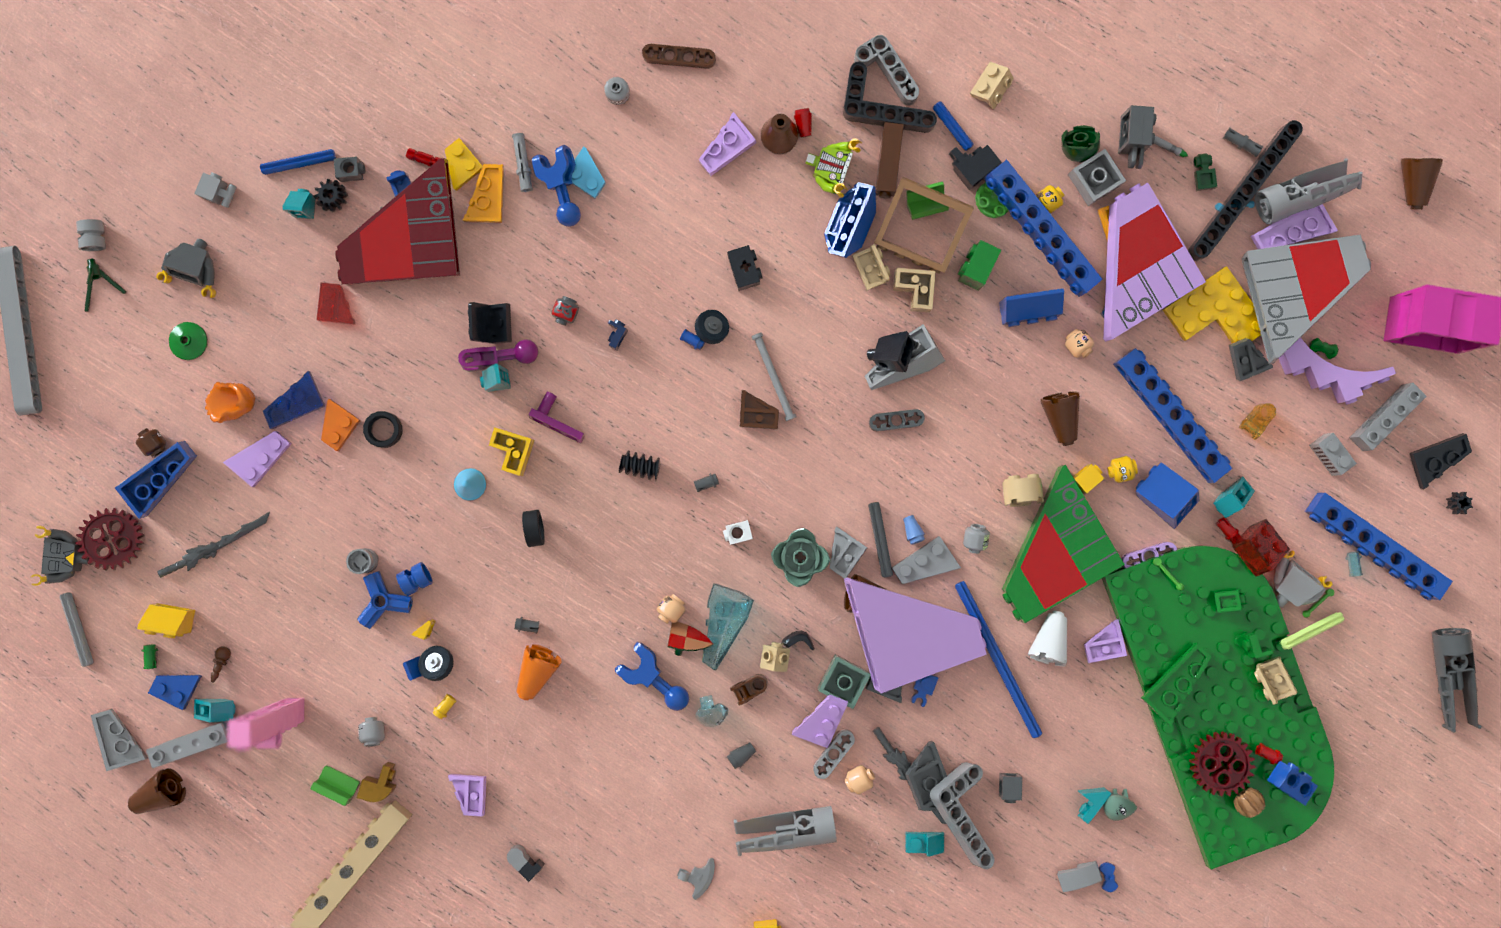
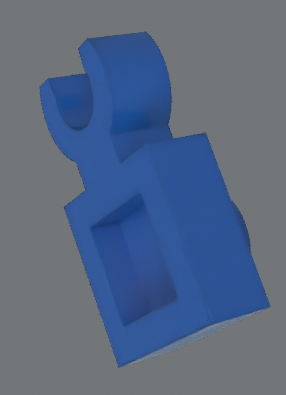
[911,675,939,707]

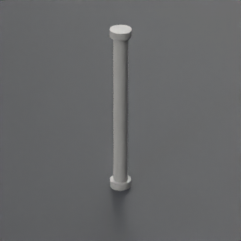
[752,332,796,421]

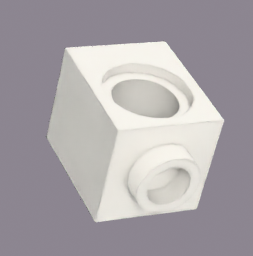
[723,520,753,545]

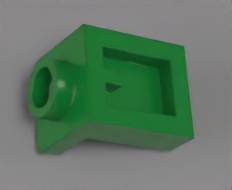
[1214,588,1247,613]

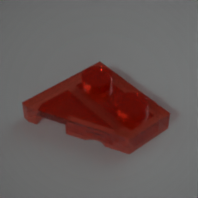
[316,283,355,325]

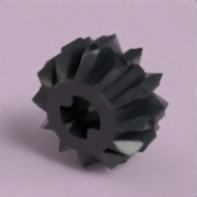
[313,179,348,212]

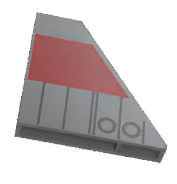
[1241,234,1371,364]

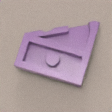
[1083,619,1127,663]
[448,774,486,817]

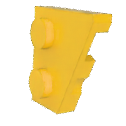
[444,138,483,191]

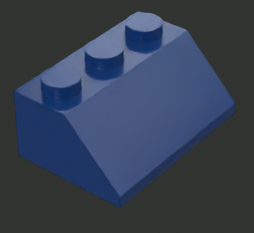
[999,288,1064,327]

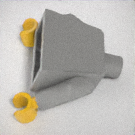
[1274,547,1332,608]

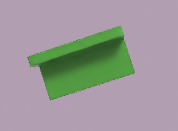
[906,182,949,220]
[310,765,360,806]

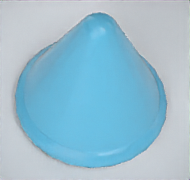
[454,468,486,501]

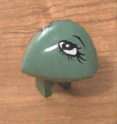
[1103,789,1137,821]

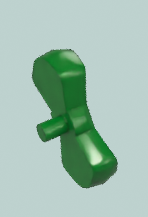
[1309,338,1339,359]

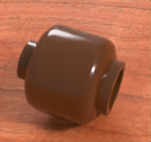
[136,428,166,458]

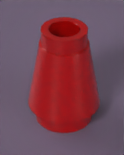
[793,108,812,138]

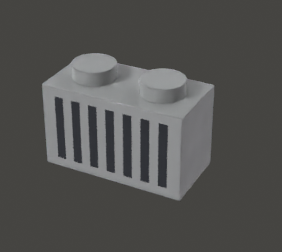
[1309,433,1357,476]

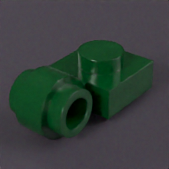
[1193,153,1218,191]

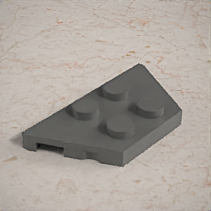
[905,741,954,811]

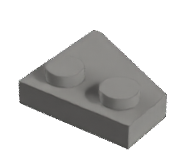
[829,527,867,579]

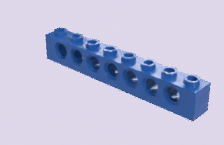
[984,159,1103,297]
[1113,348,1233,483]
[1305,493,1453,601]

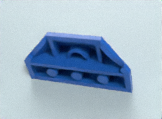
[824,182,876,258]

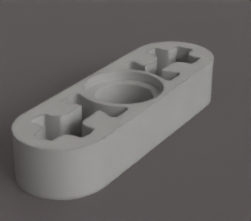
[813,729,855,779]

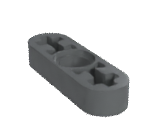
[869,409,925,431]

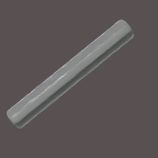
[60,592,93,667]

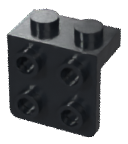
[468,302,512,344]

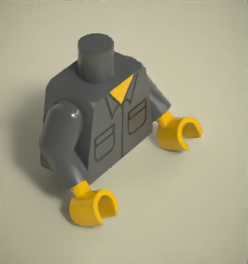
[156,239,216,298]
[31,525,90,586]

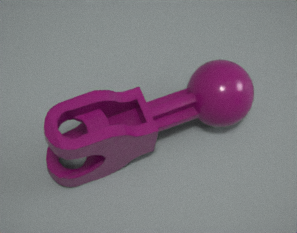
[458,339,539,372]

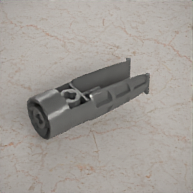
[1432,628,1482,733]

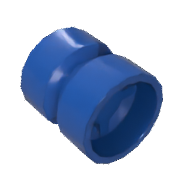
[396,562,433,596]

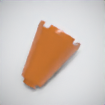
[516,644,562,701]

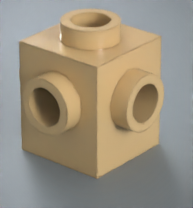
[760,642,790,672]

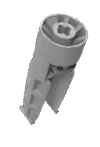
[1255,158,1363,224]
[734,806,837,856]

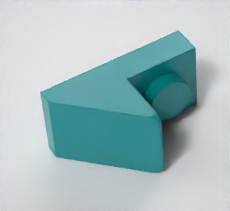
[1078,787,1112,824]
[905,832,944,857]

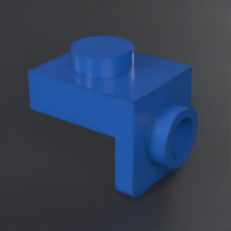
[386,170,411,196]

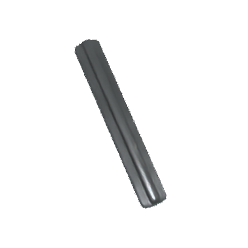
[868,502,893,578]

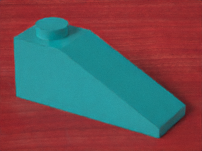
[480,364,511,392]

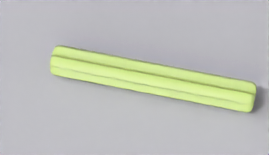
[1280,612,1345,650]

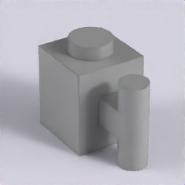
[194,172,237,208]

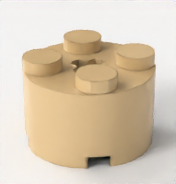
[1002,474,1044,507]

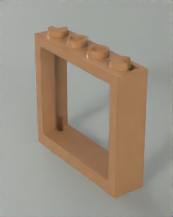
[874,176,974,274]

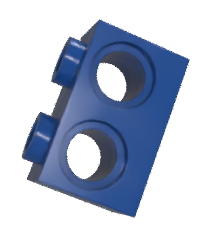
[1267,761,1318,805]

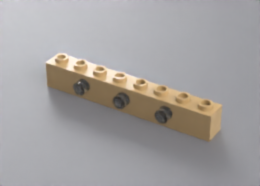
[290,800,412,928]

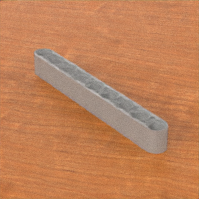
[0,246,42,416]

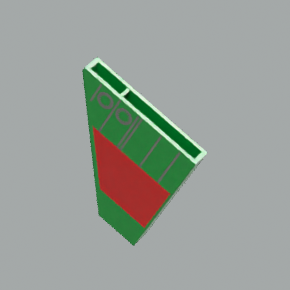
[1002,465,1125,623]

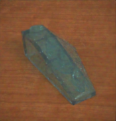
[702,584,754,670]

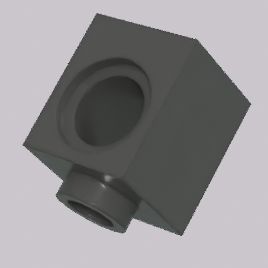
[334,156,366,182]
[999,773,1022,803]

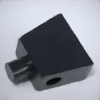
[867,331,915,372]

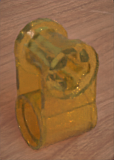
[1239,403,1276,440]

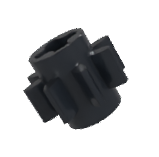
[1446,492,1473,515]

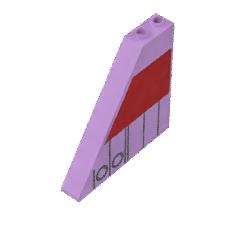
[1103,183,1206,342]

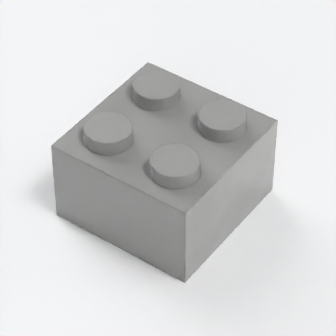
[1068,149,1126,206]

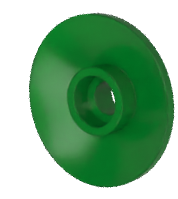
[169,322,208,360]

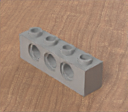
[1349,383,1427,451]

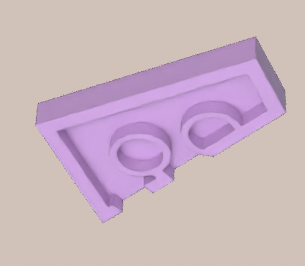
[699,112,756,176]
[223,431,292,487]
[792,694,848,748]

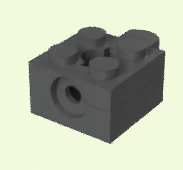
[1118,105,1157,169]

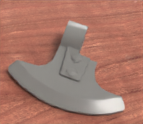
[677,858,715,900]

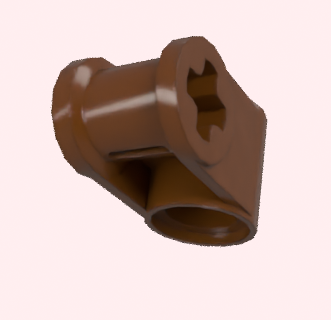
[730,674,768,706]

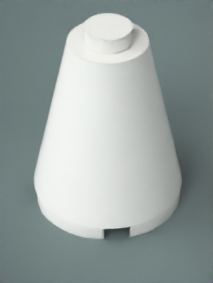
[1028,611,1067,667]

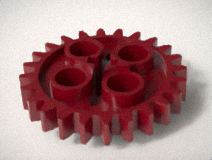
[76,508,145,571]
[1189,731,1255,797]

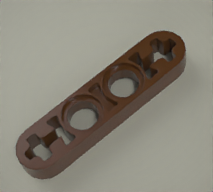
[642,44,716,69]

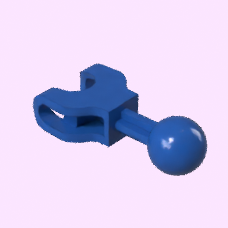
[532,145,581,227]
[615,642,689,711]

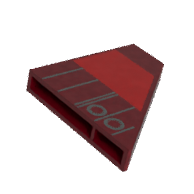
[335,158,460,285]

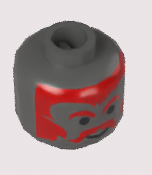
[551,296,579,326]

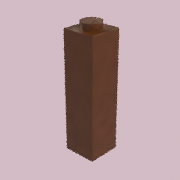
[876,122,904,198]

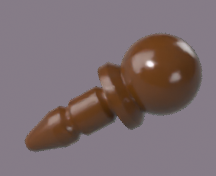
[211,646,231,683]

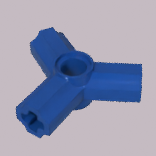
[357,571,413,629]

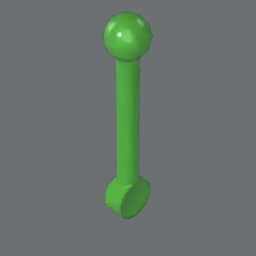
[1153,558,1184,591]
[1302,589,1335,618]

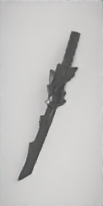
[157,512,270,578]
[873,727,946,824]

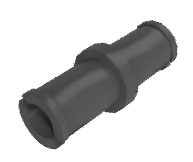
[1223,128,1263,157]

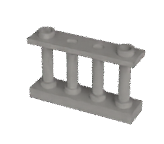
[146,716,239,769]

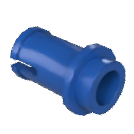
[680,329,705,350]

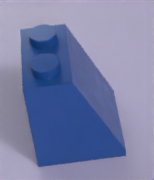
[1136,462,1200,529]

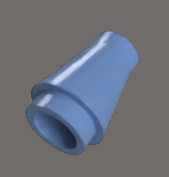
[903,515,925,545]

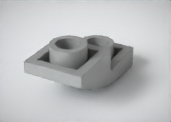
[1057,861,1102,892]

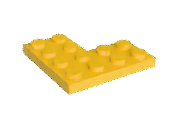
[1163,266,1261,343]

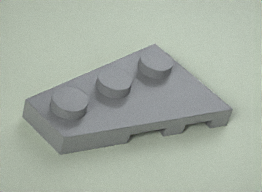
[892,536,961,584]
[91,709,147,771]

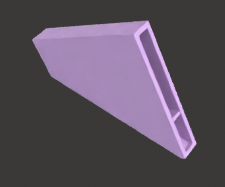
[844,578,987,693]

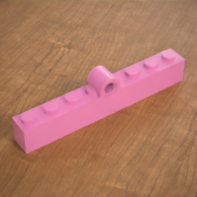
[228,698,304,751]

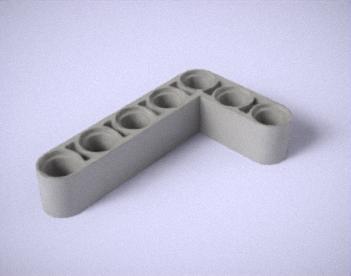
[930,762,995,869]

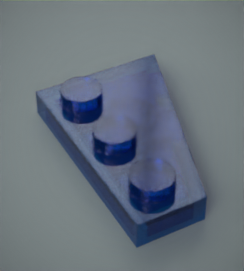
[263,371,325,429]

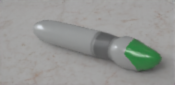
[1154,135,1188,157]

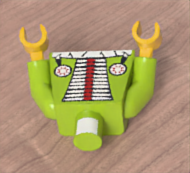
[805,138,862,198]

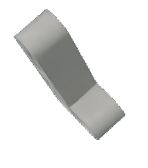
[854,35,919,105]

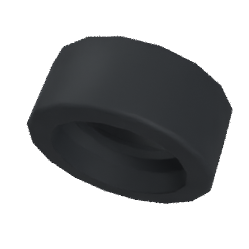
[363,411,402,448]
[522,510,545,547]

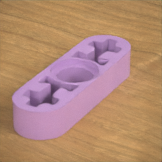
[1121,542,1177,568]

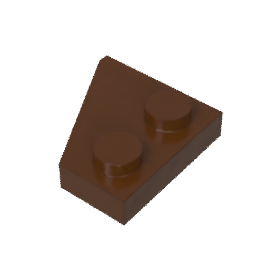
[740,390,779,429]

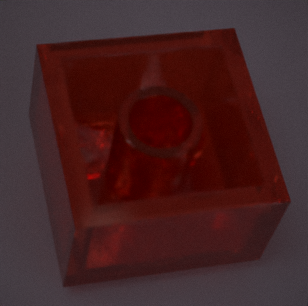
[1232,519,1290,577]

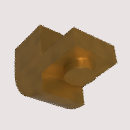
[357,762,397,802]

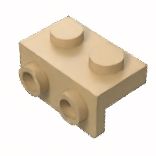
[970,62,1013,109]
[852,244,891,291]
[1254,656,1297,705]

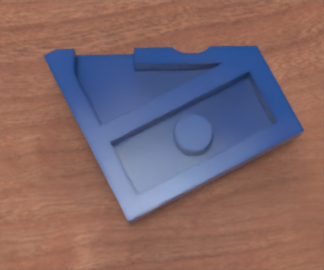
[148,675,202,710]

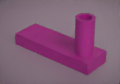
[528,391,584,444]

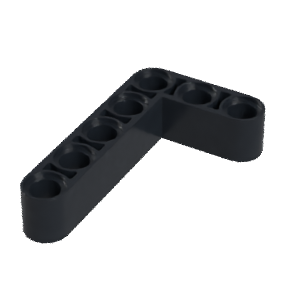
[843,62,937,133]

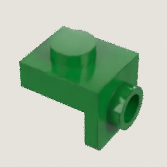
[1242,632,1274,661]

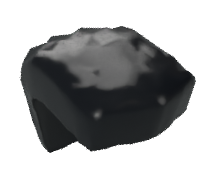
[782,630,815,651]

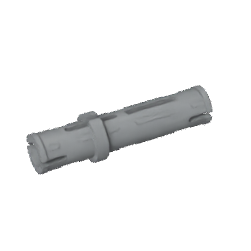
[512,133,533,192]

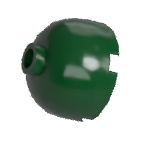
[1061,125,1100,162]

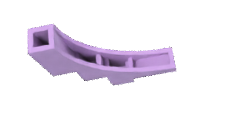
[1279,337,1396,405]

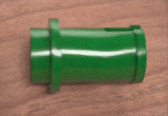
[141,644,158,669]

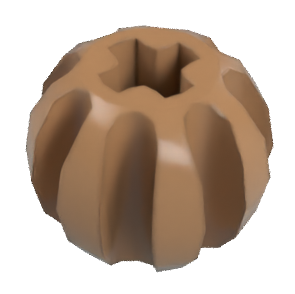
[1234,788,1265,818]

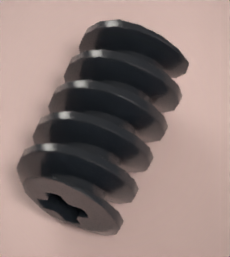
[619,450,660,481]

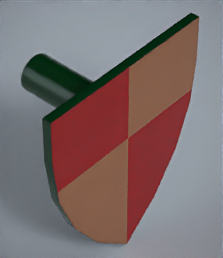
[667,622,713,656]

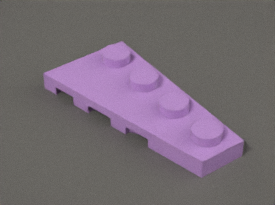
[1250,204,1338,249]

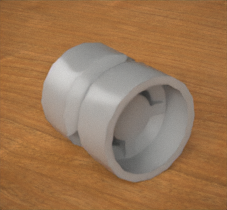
[76,219,106,251]
[346,548,378,574]

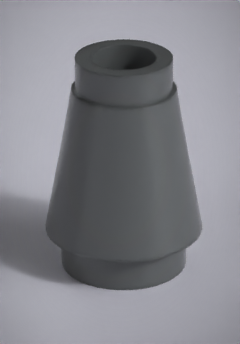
[727,742,756,769]

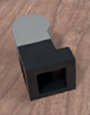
[507,845,545,882]

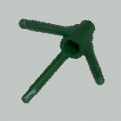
[84,258,126,312]

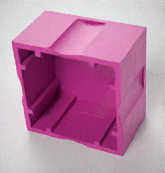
[1383,285,1501,354]

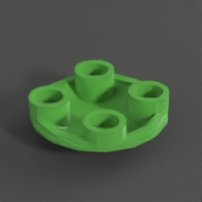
[975,182,1008,218]

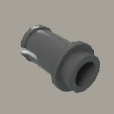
[694,473,719,492]
[514,617,540,634]

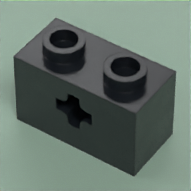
[727,245,763,291]

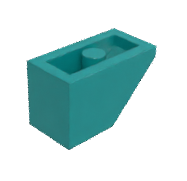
[282,189,316,219]
[1213,477,1255,518]
[194,699,236,723]

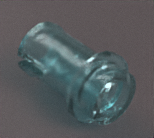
[1345,552,1363,577]

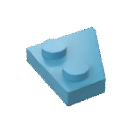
[571,146,606,199]

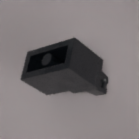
[949,145,1002,190]

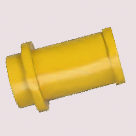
[433,694,457,720]

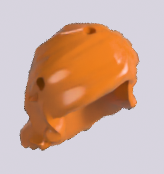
[205,382,255,424]

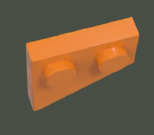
[321,399,361,451]

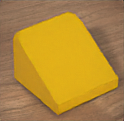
[411,619,435,640]

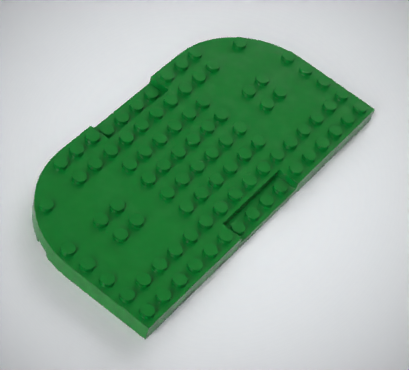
[1102,546,1334,870]

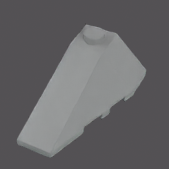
[865,324,945,390]

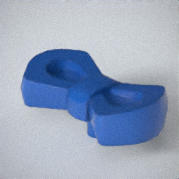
[1099,862,1118,892]

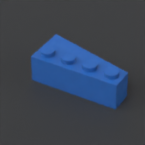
[115,441,197,519]

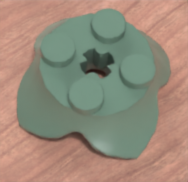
[771,528,830,587]

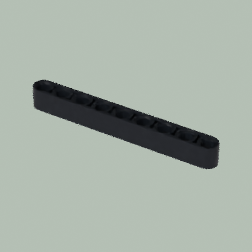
[1188,120,1303,261]

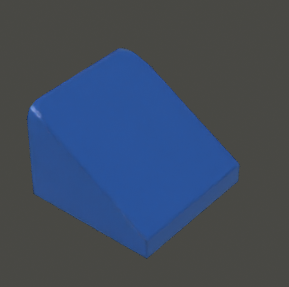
[403,656,422,681]

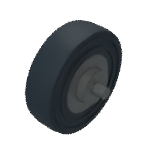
[695,310,729,344]

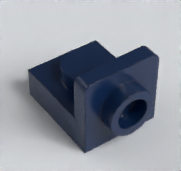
[608,319,628,351]

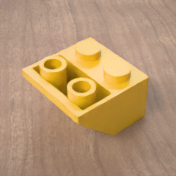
[137,603,195,638]

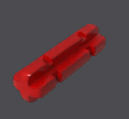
[406,148,441,166]

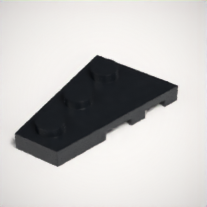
[1409,433,1472,489]

